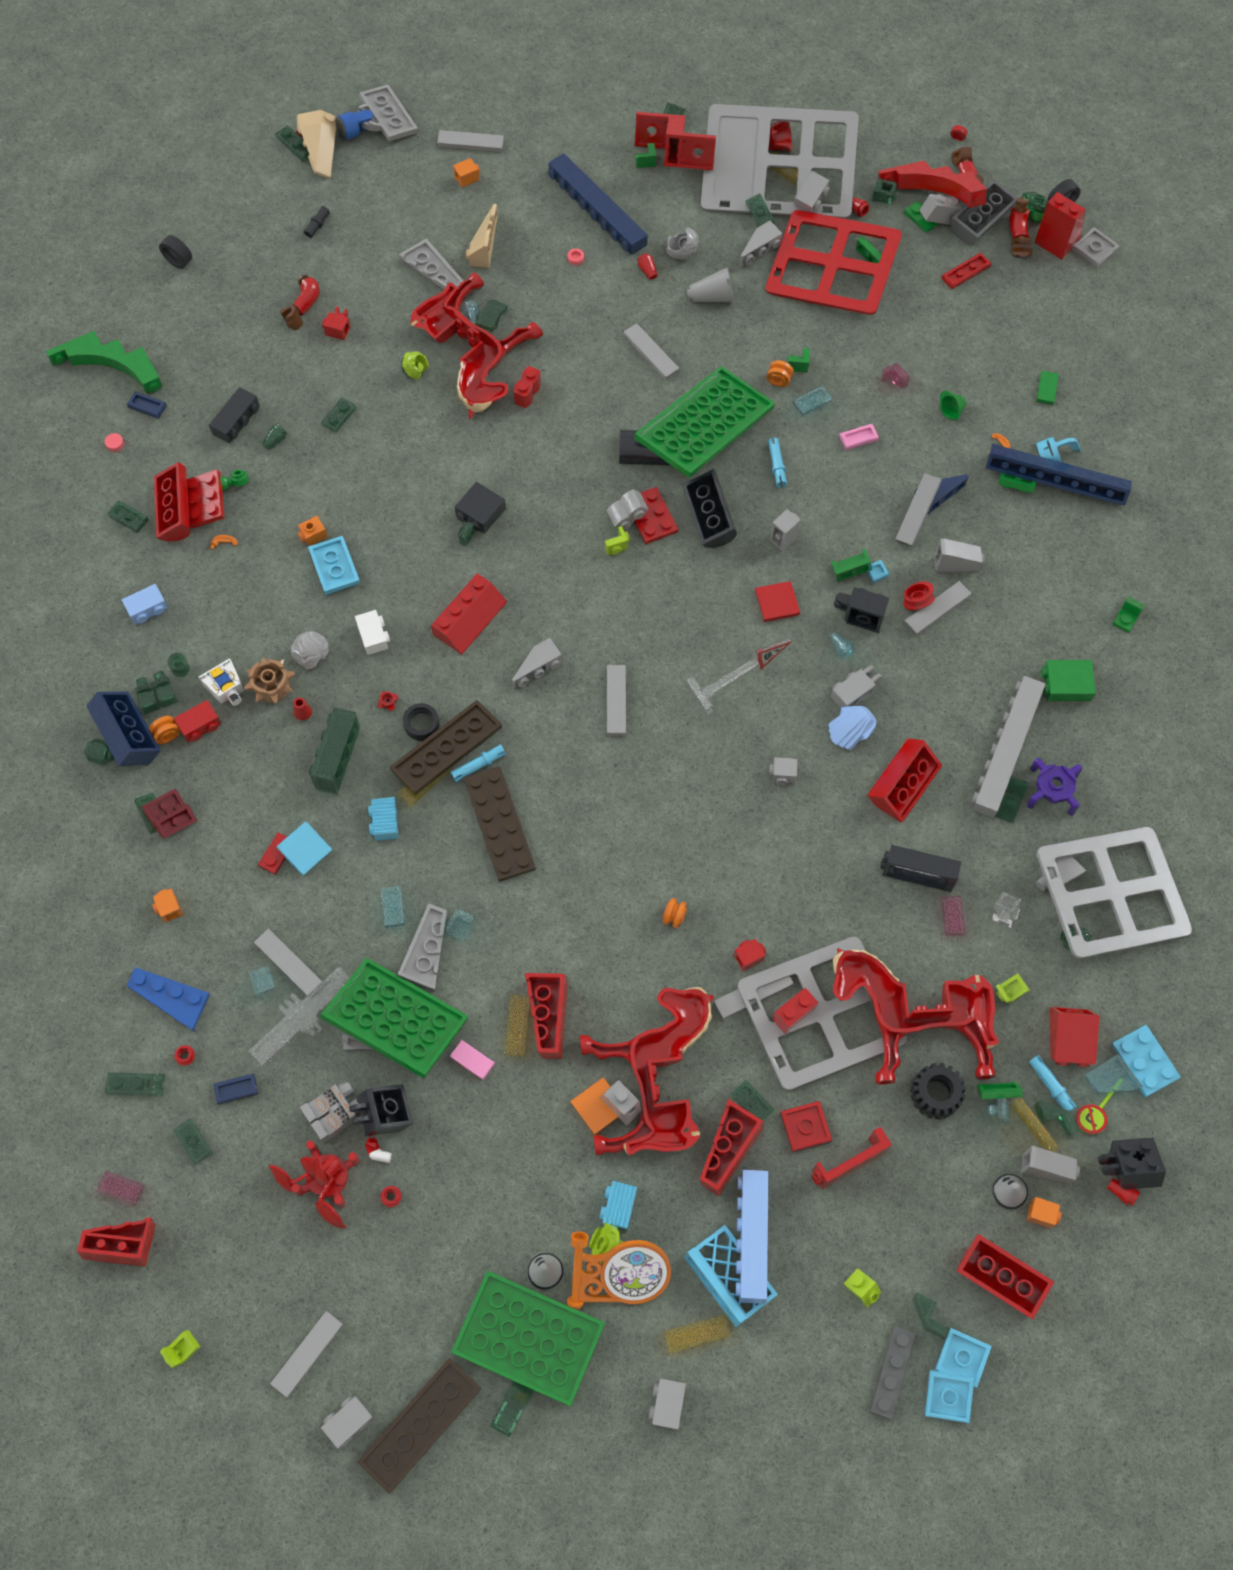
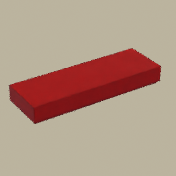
[941,252,992,290]

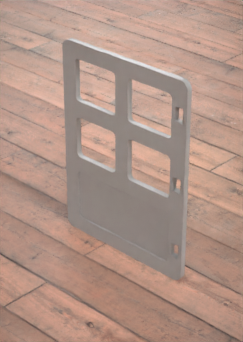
[701,104,859,219]

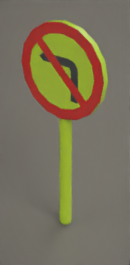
[1076,1078,1123,1135]

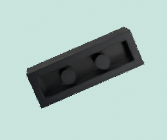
[209,387,260,444]

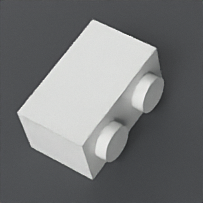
[355,610,390,655]

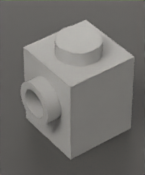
[769,757,797,785]

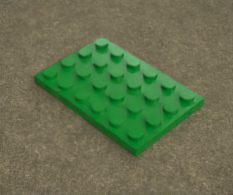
[320,958,468,1079]
[451,1270,605,1407]

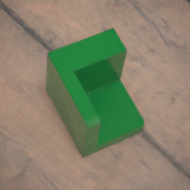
[635,143,656,168]
[787,348,810,373]

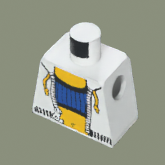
[199,658,244,706]

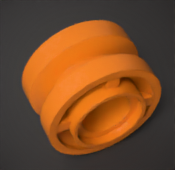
[766,360,794,387]
[149,716,180,744]
[663,898,687,929]

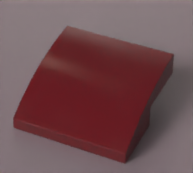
[141,788,197,839]

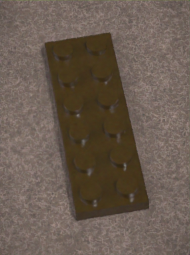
[390,700,502,795]
[464,766,536,882]
[357,1358,482,1494]

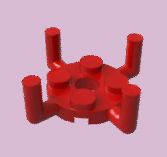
[291,1141,360,1208]

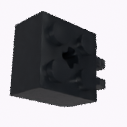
[834,587,890,633]
[349,1084,413,1136]
[1098,1137,1166,1190]

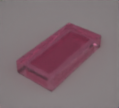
[941,896,966,936]
[96,1171,145,1206]

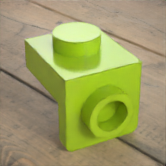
[605,526,630,555]
[996,973,1030,1003]
[844,1268,881,1308]
[160,1330,201,1368]

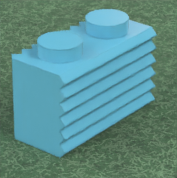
[368,797,398,841]
[599,1181,637,1231]

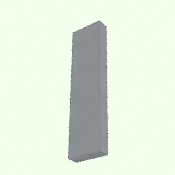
[437,130,504,152]
[623,323,679,380]
[895,473,942,547]
[904,581,972,636]
[607,665,626,736]
[254,929,323,998]
[713,976,794,1020]
[270,1311,343,1398]

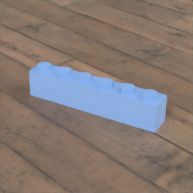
[736,1170,768,1304]

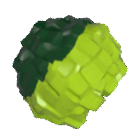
[401,351,429,380]

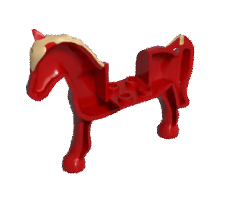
[410,272,543,419]
[832,948,999,1085]
[579,987,714,1156]

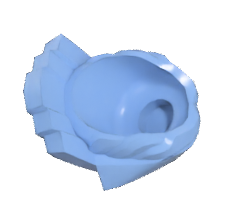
[828,706,876,750]

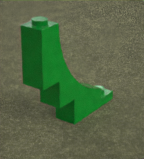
[46,331,163,394]

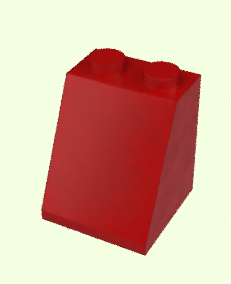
[1050,1007,1100,1067]

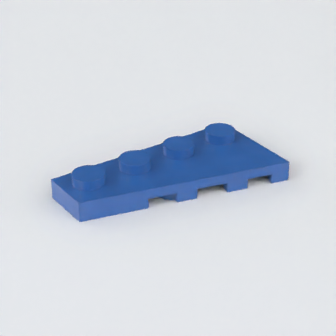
[127,967,210,1031]

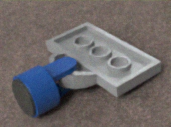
[335,85,418,142]

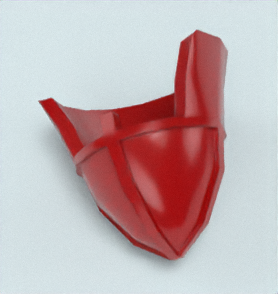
[768,121,792,152]

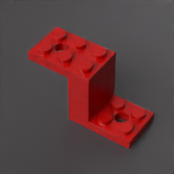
[634,112,716,170]

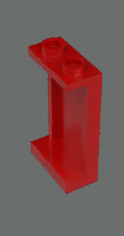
[811,1127,892,1189]

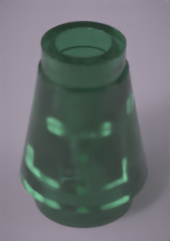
[262,424,287,450]

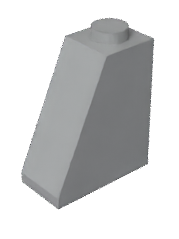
[934,539,985,572]
[1021,1146,1080,1184]

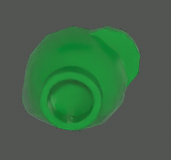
[939,390,967,420]

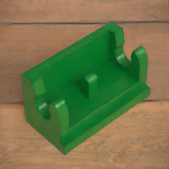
[831,549,872,582]

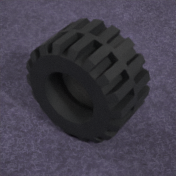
[910,1063,966,1119]

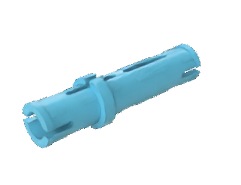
[768,438,788,488]
[450,744,506,782]
[1029,1055,1077,1114]

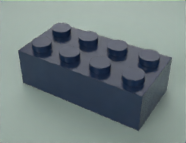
[86,691,161,766]

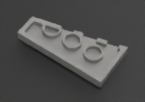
[399,238,463,289]
[397,903,447,991]

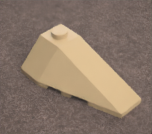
[297,110,336,178]
[466,204,498,268]

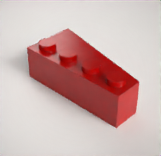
[525,973,568,1059]
[700,1099,764,1197]

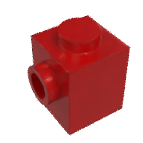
[734,938,766,972]

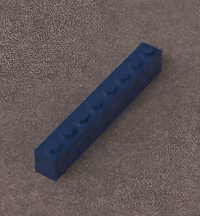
[548,153,648,255]
[985,444,1132,506]

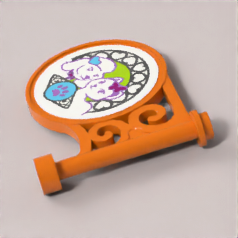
[567,1231,671,1310]

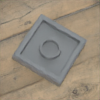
[1072,227,1120,268]

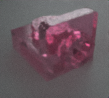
[881,362,910,389]

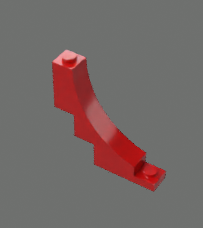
[878,161,987,208]

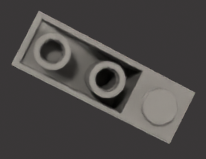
[740,221,782,267]
[512,638,562,689]

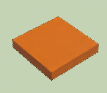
[570,1077,619,1135]

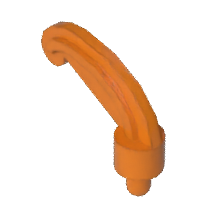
[992,433,1011,448]
[210,535,238,549]

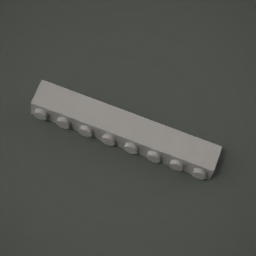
[971,676,1045,818]

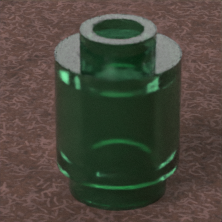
[167,652,190,677]

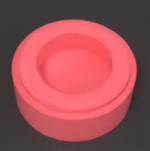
[567,249,584,265]
[105,433,124,452]

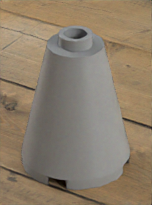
[687,268,734,303]

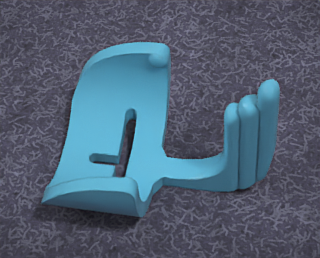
[1036,437,1081,462]

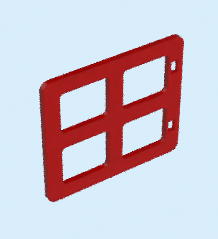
[765,210,902,315]

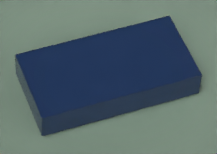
[127,391,167,419]
[213,1073,259,1105]

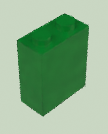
[1041,660,1096,701]

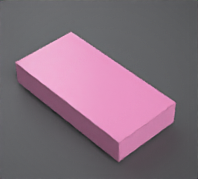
[839,424,879,450]
[450,1040,495,1080]

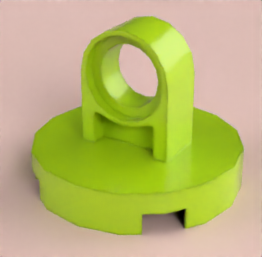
[589,1223,624,1263]

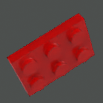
[187,469,225,528]
[634,487,678,545]

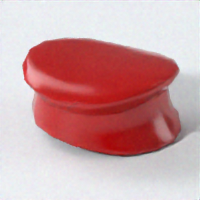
[903,581,935,610]

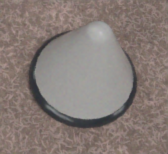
[993,1174,1028,1209]
[527,1253,564,1290]

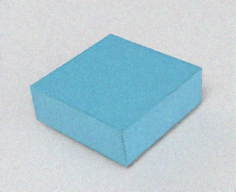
[867,560,890,583]

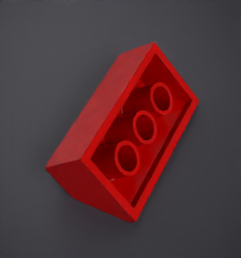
[431,573,507,655]
[867,738,942,823]

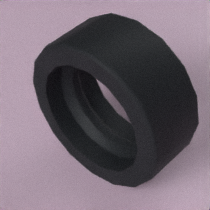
[1048,179,1081,202]
[159,235,193,269]
[403,703,439,741]

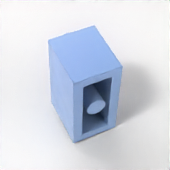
[122,584,168,625]

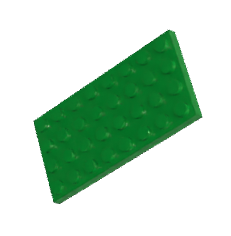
[634,366,775,478]

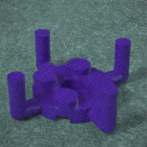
[1027,758,1082,815]

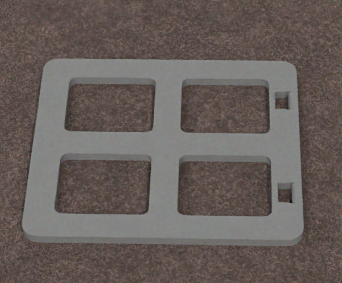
[1037,827,1192,959]
[737,937,907,1091]

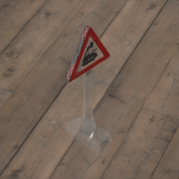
[687,638,792,715]

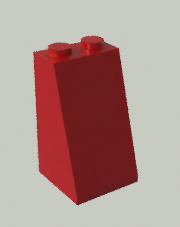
[1034,192,1086,260]

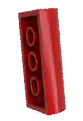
[154,462,190,542]
[956,1234,1054,1319]

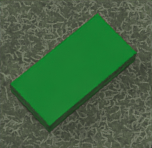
[1036,371,1059,405]
[977,1082,1023,1099]

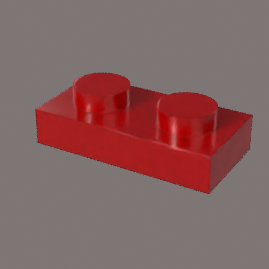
[258,832,287,875]

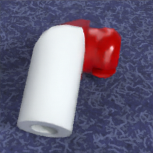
[365,1137,392,1163]

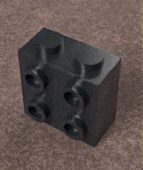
[455,482,506,534]

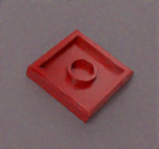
[755,581,800,622]
[780,1101,832,1152]

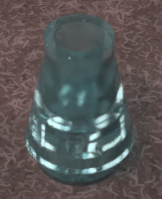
[462,300,479,326]
[829,632,855,659]

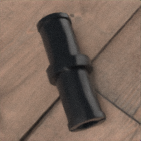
[303,206,330,238]

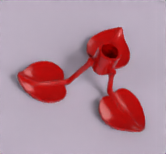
[268,1156,347,1228]

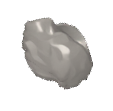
[666,228,699,260]
[291,631,329,670]

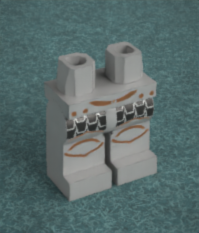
[300,1082,360,1143]

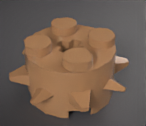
[244,658,295,703]

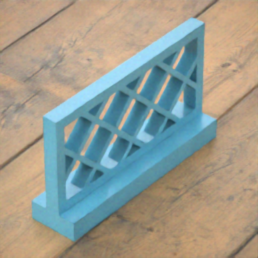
[684,1225,778,1328]

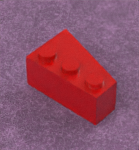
[77,1217,156,1267]

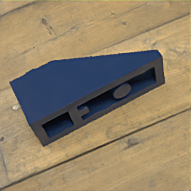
[914,474,969,515]

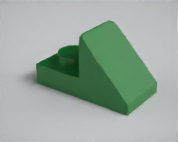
[1112,596,1145,634]

